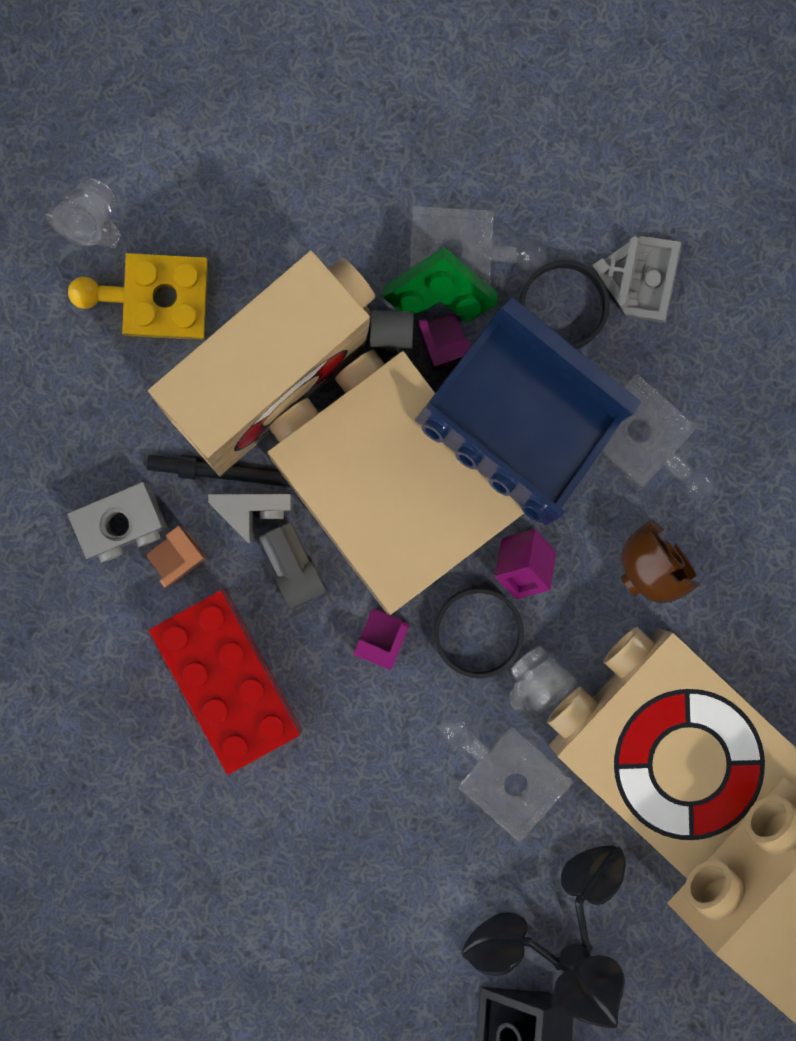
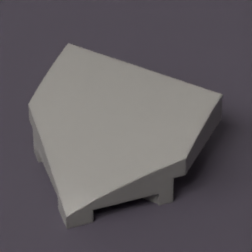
[592,235,682,324]

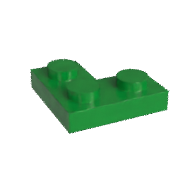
[383,247,498,323]

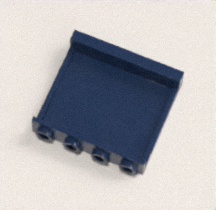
[415,296,641,525]

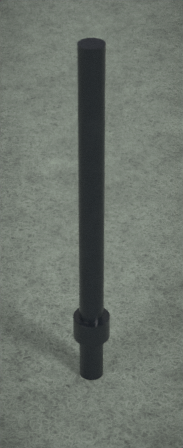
[147,454,291,487]

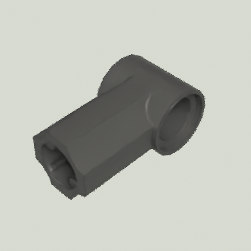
[370,310,414,355]
[259,522,328,610]

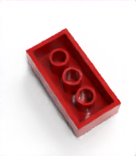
[148,589,303,776]

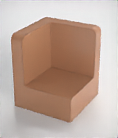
[147,526,208,588]

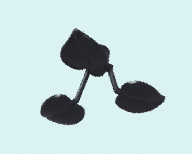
[462,846,626,1028]

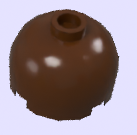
[621,520,700,604]

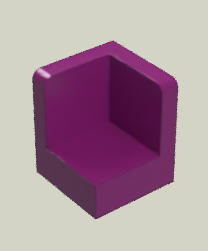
[417,313,470,371]
[494,529,556,599]
[353,609,410,670]

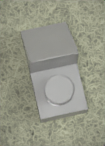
[208,494,293,543]

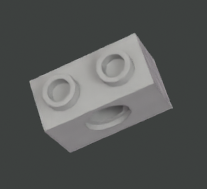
[67,482,168,563]

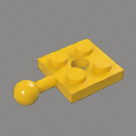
[68,253,208,340]

